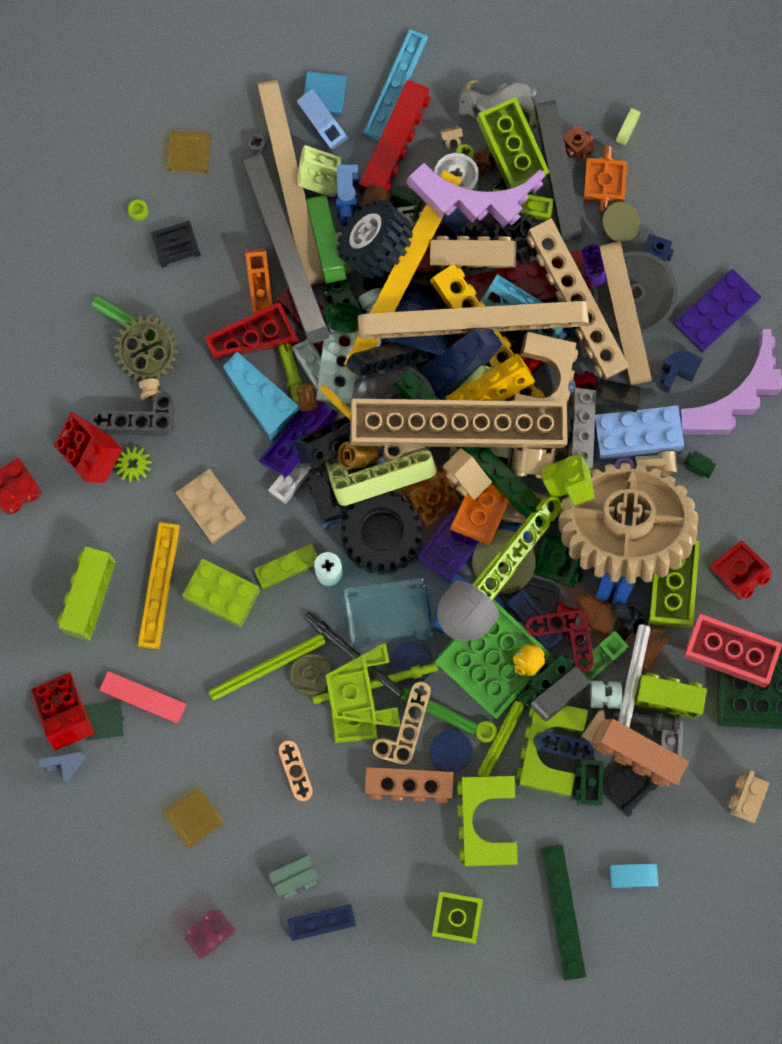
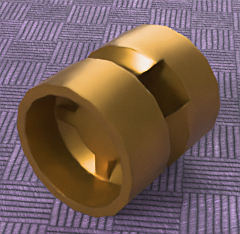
[338,442,378,469]

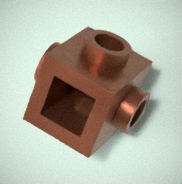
[563,125,594,162]

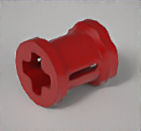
[553,601,580,623]

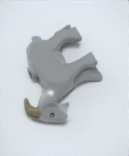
[459,79,538,129]

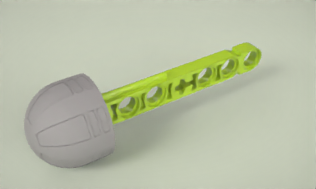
[437,497,562,641]

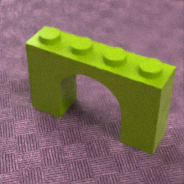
[516,706,588,797]
[458,776,518,866]

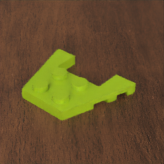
[326,643,401,727]

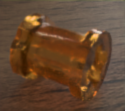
[296,384,317,412]

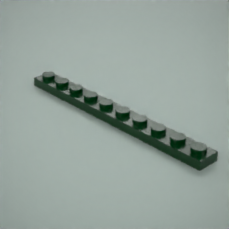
[393,369,559,534]

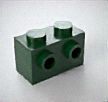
[574,760,604,806]

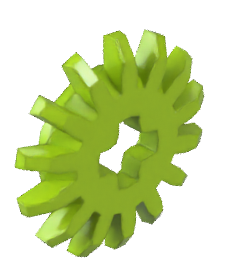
[114,446,152,483]

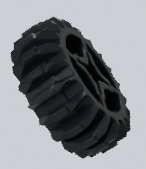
[488,212,543,264]

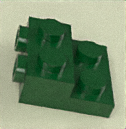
[533,534,582,588]

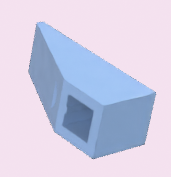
[297,89,348,150]

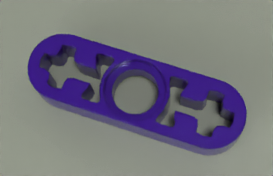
[582,244,607,286]

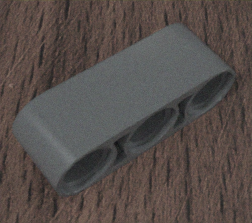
[530,667,592,722]

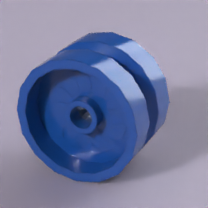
[595,573,634,605]

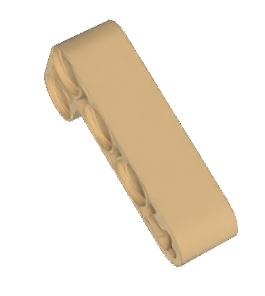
[372,681,431,764]

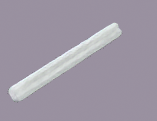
[618,625,650,728]

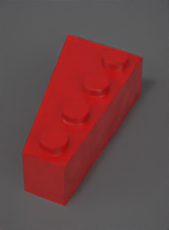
[205,302,298,360]

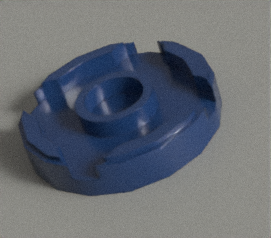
[391,642,433,685]
[430,730,472,773]

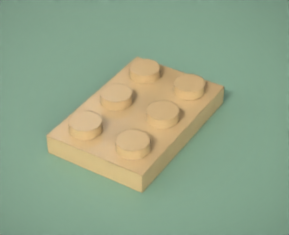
[176,469,247,544]

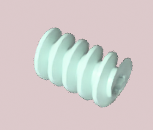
[314,552,343,586]

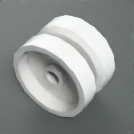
[434,153,479,191]

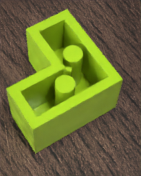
[541,453,595,505]

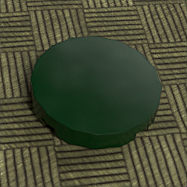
[323,302,364,333]

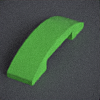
[569,631,629,681]

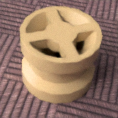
[138,379,160,401]

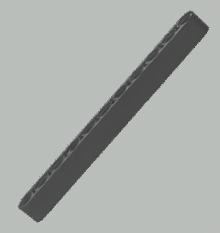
[241,152,329,345]

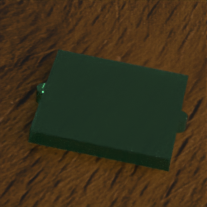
[84,701,124,741]

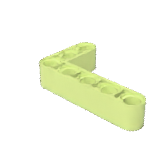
[325,450,437,506]

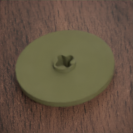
[472,530,536,594]

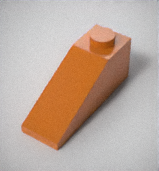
[245,248,273,314]

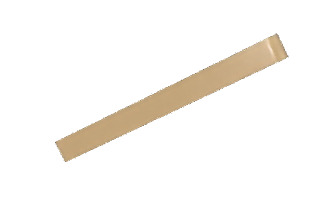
[257,79,325,286]
[358,301,589,339]

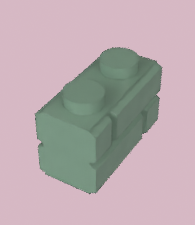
[268,854,319,899]

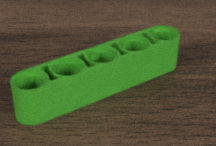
[306,195,346,284]

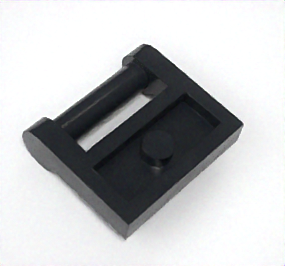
[151,220,201,268]
[603,764,658,817]

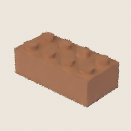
[591,719,689,787]

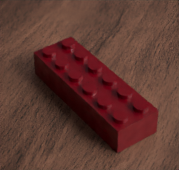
[463,250,591,308]

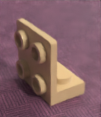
[728,770,769,824]

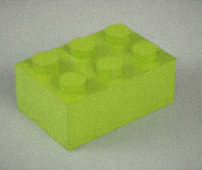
[182,559,260,628]
[634,673,707,719]

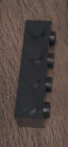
[295,416,351,468]

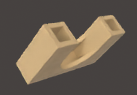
[511,332,578,402]

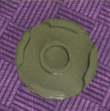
[600,202,641,243]
[289,653,332,696]

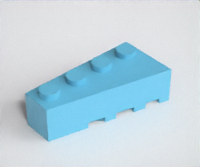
[223,352,299,442]

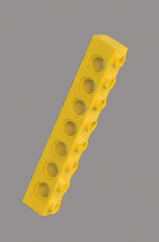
[430,264,545,401]

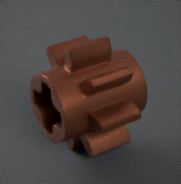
[472,148,496,175]

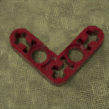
[525,610,594,672]

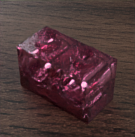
[184,909,236,959]

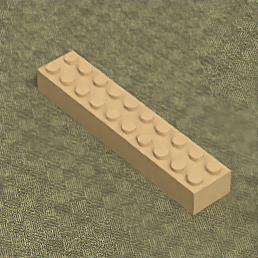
[350,399,567,448]

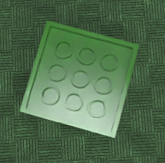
[433,599,552,719]

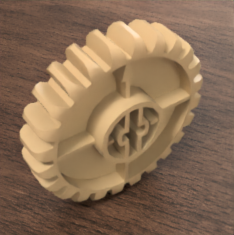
[559,463,699,584]

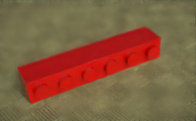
[359,80,431,193]

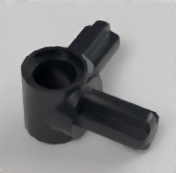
[611,602,648,641]

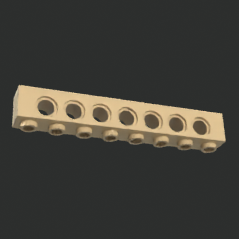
[526,218,629,380]

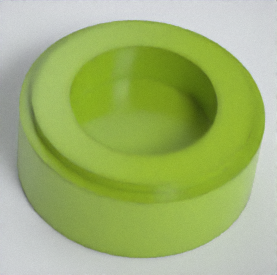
[127,200,149,221]
[475,721,497,743]

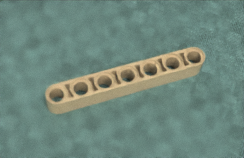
[600,241,652,385]

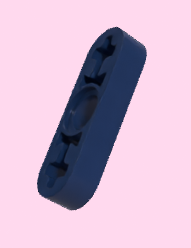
[534,731,594,761]

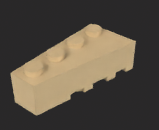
[430,236,516,268]

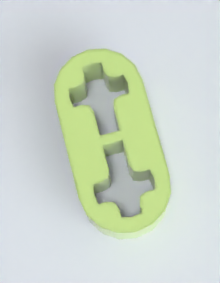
[616,108,641,146]

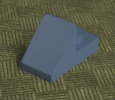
[38,752,85,783]

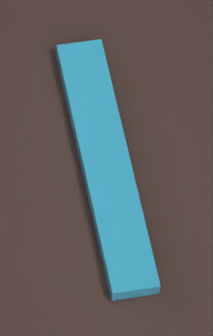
[363,29,428,141]

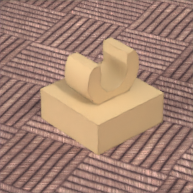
[439,126,463,149]

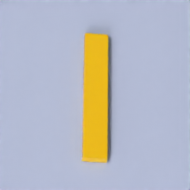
[138,522,180,650]

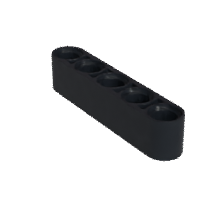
[346,342,437,379]

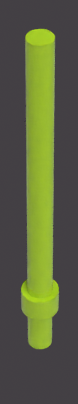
[312,663,438,705]

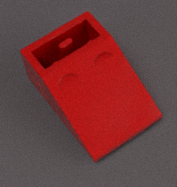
[54,411,122,483]
[31,672,95,751]

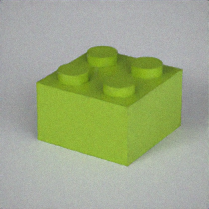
[432,891,483,944]

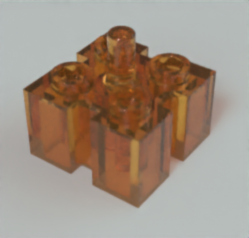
[401,464,461,526]

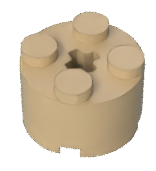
[511,448,556,479]

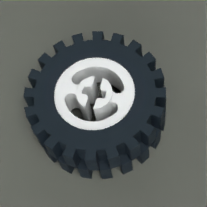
[336,200,413,279]

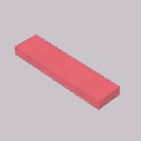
[99,671,187,724]

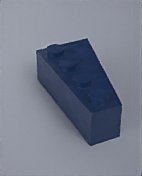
[418,329,503,400]

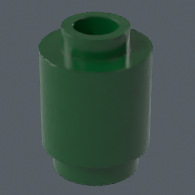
[391,185,422,209]
[684,451,716,479]

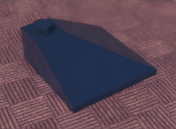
[382,291,459,355]

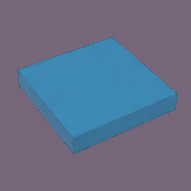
[302,72,347,116]

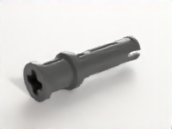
[614,709,681,734]

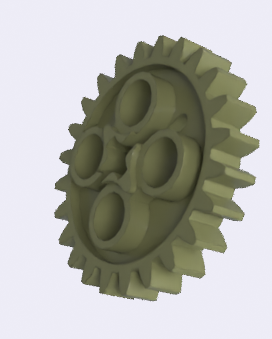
[114,315,181,381]

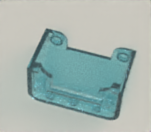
[341,579,433,649]

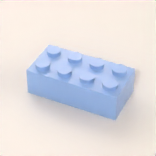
[594,406,684,462]

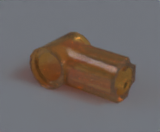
[642,629,668,671]

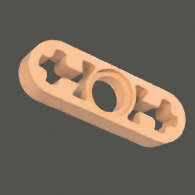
[279,741,313,802]

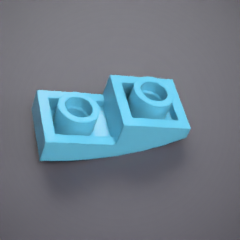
[610,864,658,888]

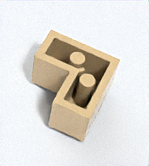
[441,448,492,500]

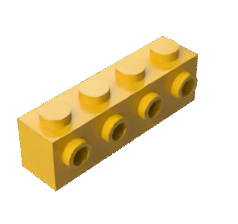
[446,354,535,401]

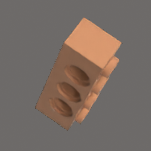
[365,767,453,804]

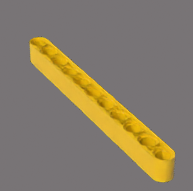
[344,170,462,365]

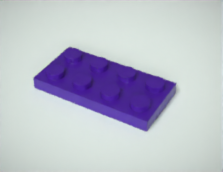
[673,268,761,353]
[259,398,338,478]
[417,496,479,583]

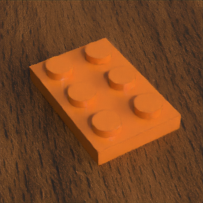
[451,483,510,546]

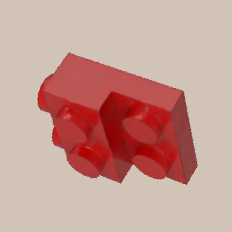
[0,457,42,515]
[709,540,772,601]

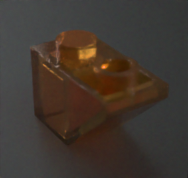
[576,594,617,637]

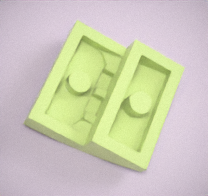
[297,145,341,198]

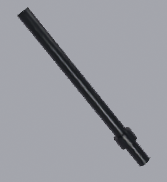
[304,612,405,698]

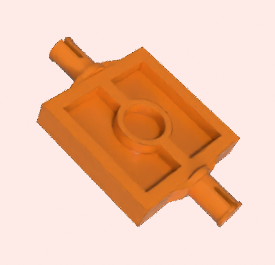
[583,146,627,214]

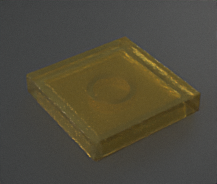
[167,131,212,174]
[163,787,224,849]

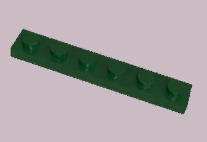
[541,844,586,981]

